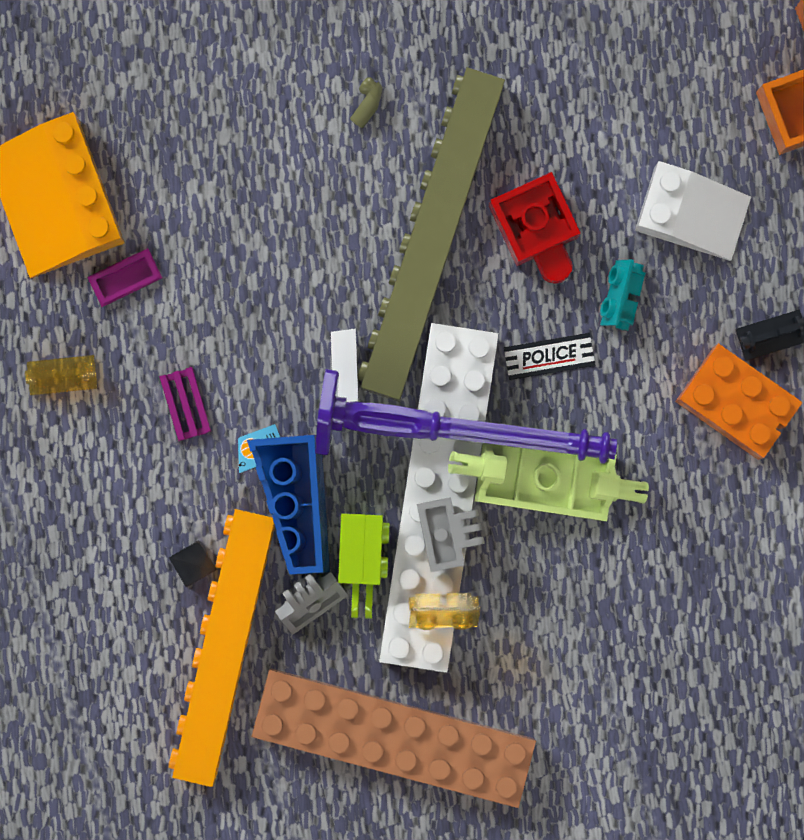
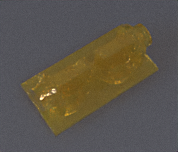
[25,355,97,396]
[408,593,481,630]

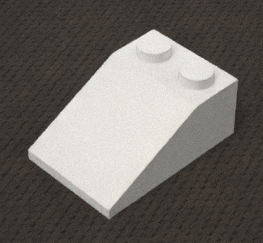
[635,161,751,261]

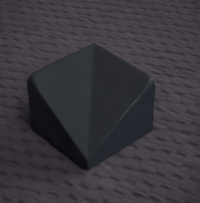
[169,540,217,587]

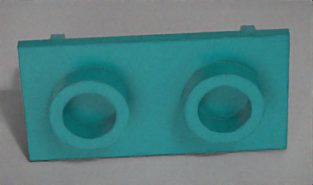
[600,259,646,331]

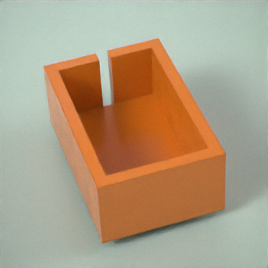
[675,343,803,460]

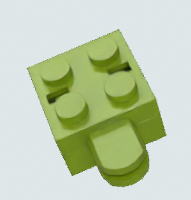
[338,514,390,619]

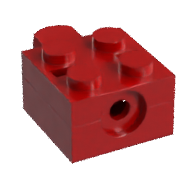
[488,172,581,284]

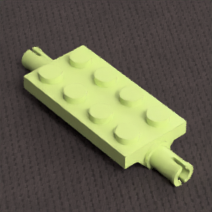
[448,443,649,521]

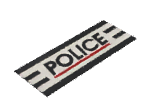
[504,333,596,380]

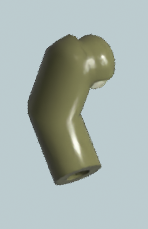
[350,77,383,128]

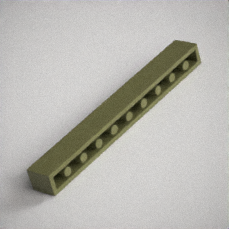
[358,67,505,402]

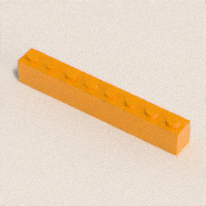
[168,509,275,787]

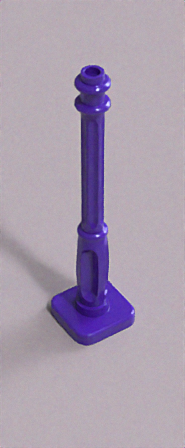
[315,369,617,464]

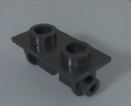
[735,309,804,361]

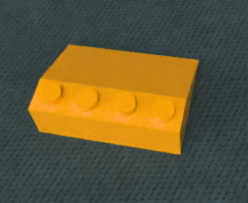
[0,112,125,279]

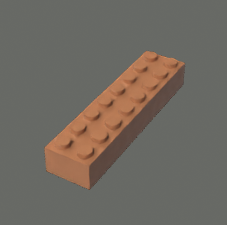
[251,668,536,808]

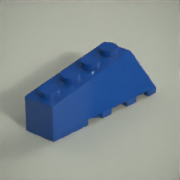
[247,435,330,575]

